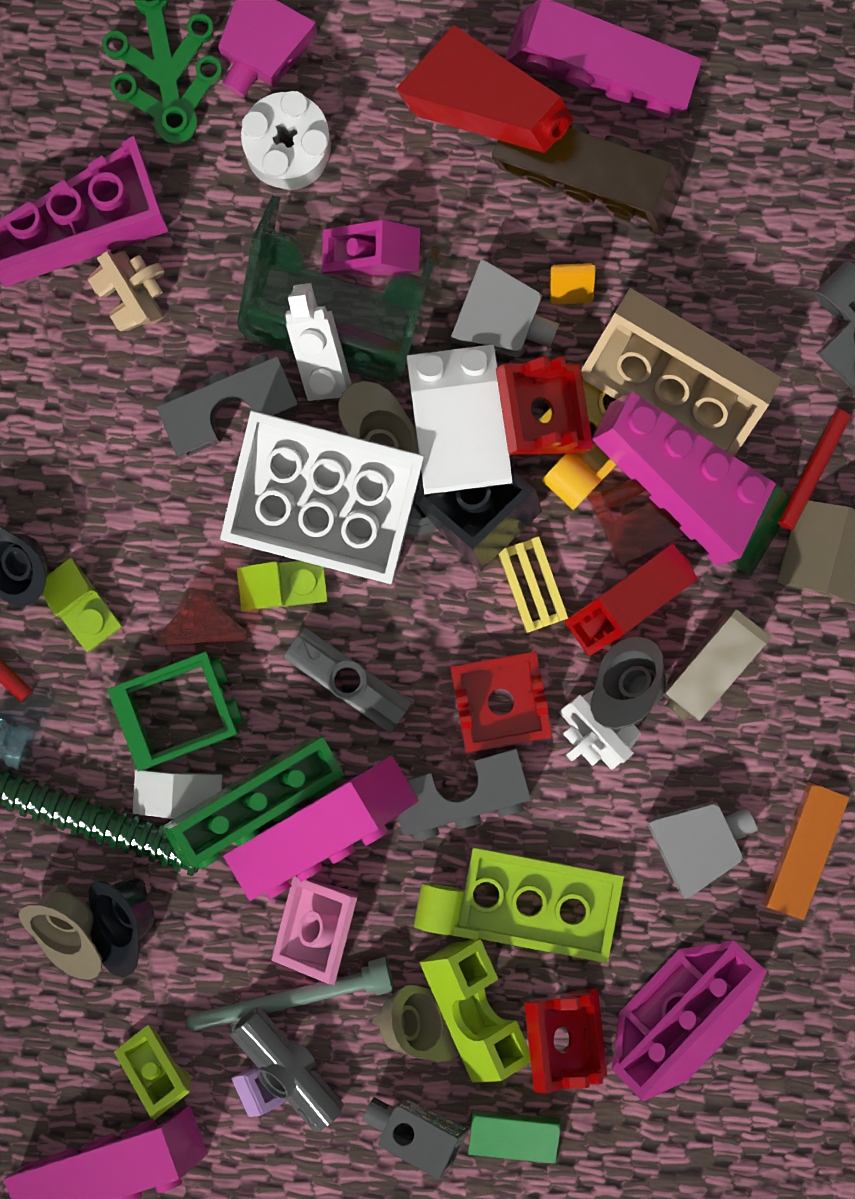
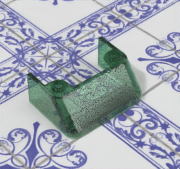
[237,195,441,382]

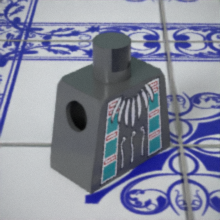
[362,1097,470,1180]

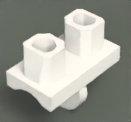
[559,690,641,770]

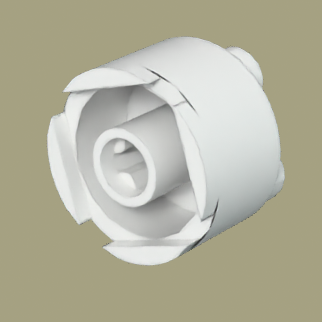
[241,91,331,190]

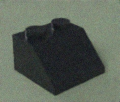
[414,469,542,571]

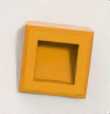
[549,263,595,305]

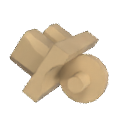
[87,251,165,331]

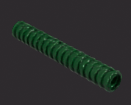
[0,769,199,876]

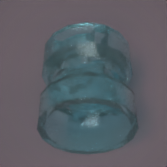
[0,717,35,770]

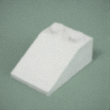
[407,344,512,494]

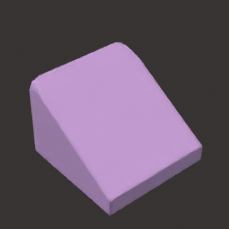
[231,1066,287,1117]

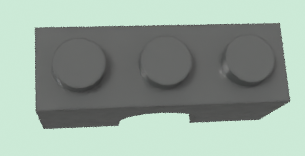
[156,354,300,459]
[398,748,531,841]

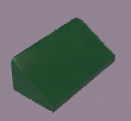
[726,486,790,576]

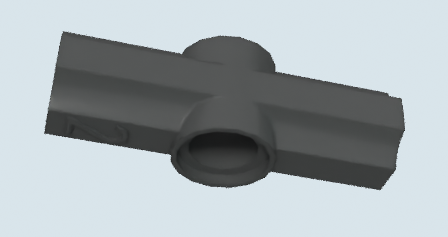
[283,627,412,734]
[229,1007,344,1132]

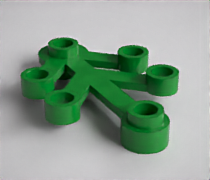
[102,0,223,144]

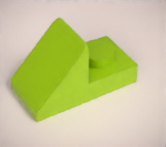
[43,558,124,653]
[237,561,328,611]
[114,1025,191,1120]

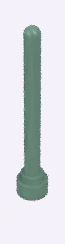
[186,957,394,1031]

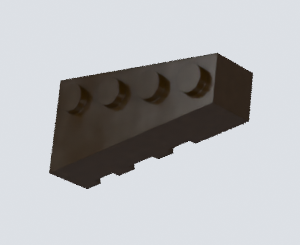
[491,122,683,237]

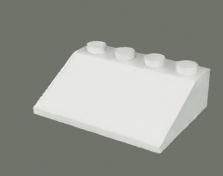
[220,410,424,584]

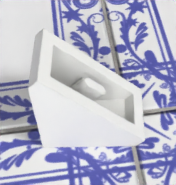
[133,770,223,819]

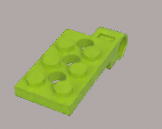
[413,847,624,963]

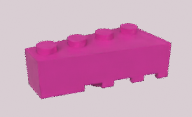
[0,136,168,287]
[592,391,776,566]
[223,755,419,901]
[4,1105,208,1199]

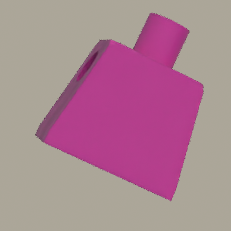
[218,0,317,97]

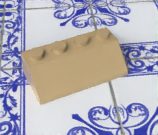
[581,288,782,456]

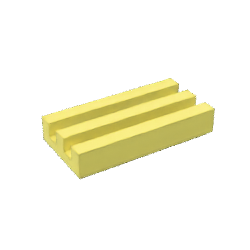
[499,536,568,633]

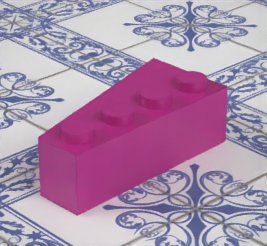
[505,0,702,118]

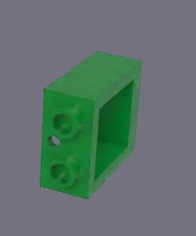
[107,652,244,772]

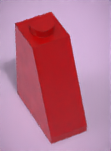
[564,544,699,656]

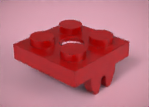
[496,356,593,455]
[450,651,552,753]
[524,988,607,1093]

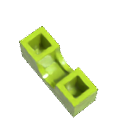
[419,939,531,1082]

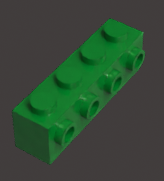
[161,737,344,869]

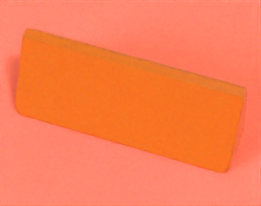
[763,782,850,920]

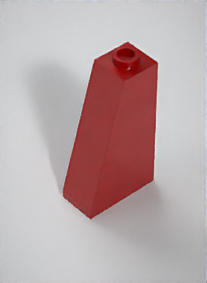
[396,25,574,153]

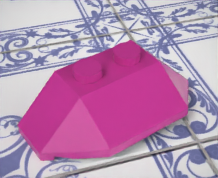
[612,940,767,1102]

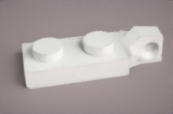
[285,283,352,401]

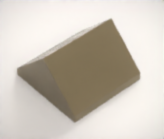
[776,501,855,604]

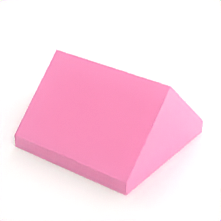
[271,876,359,985]

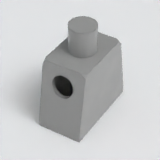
[451,260,560,357]
[645,801,758,899]

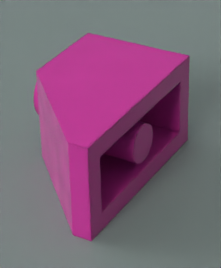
[321,220,420,276]

